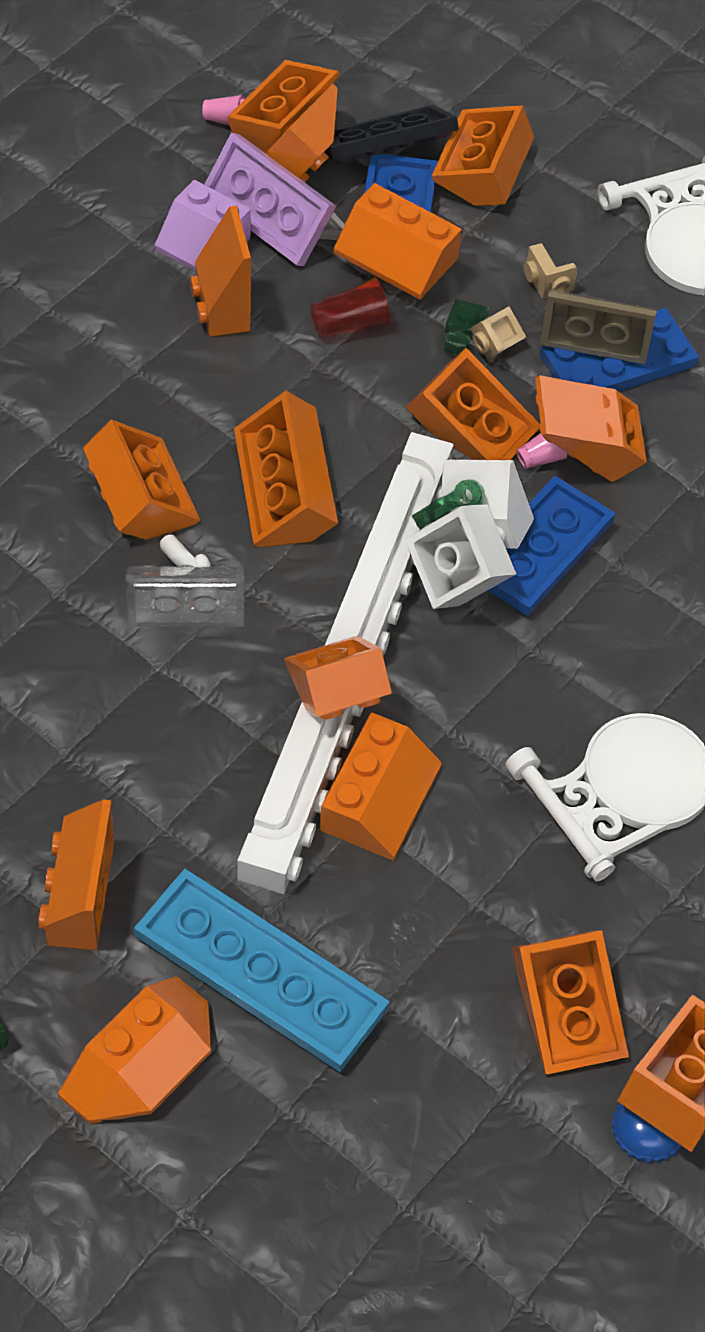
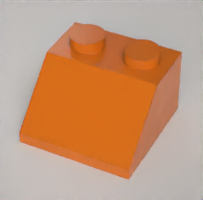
[284,636,392,719]

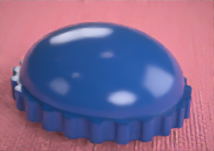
[612,1104,681,1164]

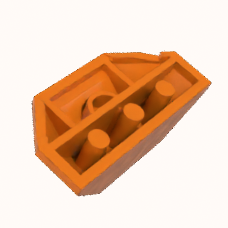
[58,976,211,1124]

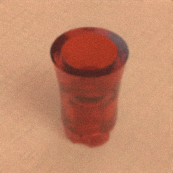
[310,277,390,337]

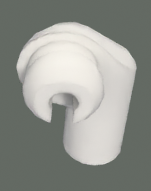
[160,535,211,579]

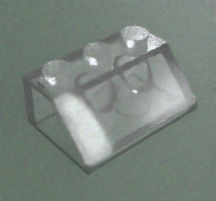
[126,565,244,627]

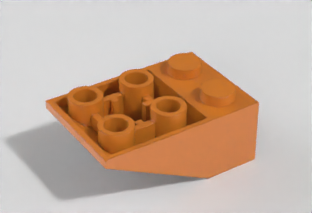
[535,375,647,482]

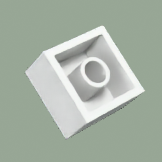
[405,504,516,609]

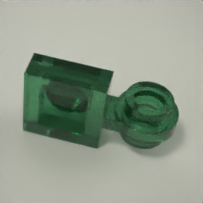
[444,299,489,357]
[412,479,485,529]

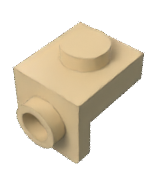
[524,243,578,300]
[470,306,526,359]

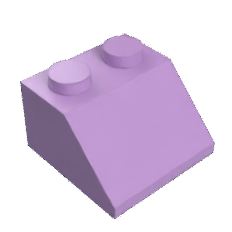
[155,180,251,271]

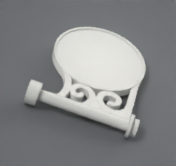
[598,156,705,296]
[505,713,705,881]

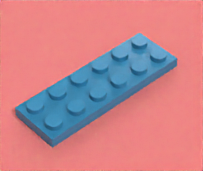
[134,868,390,1072]

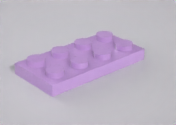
[204,133,336,266]

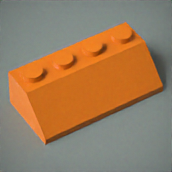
[234,390,338,547]

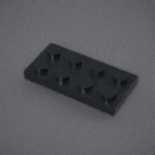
[324,105,459,163]

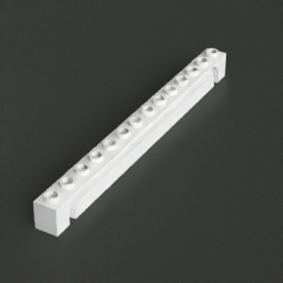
[238,432,454,894]

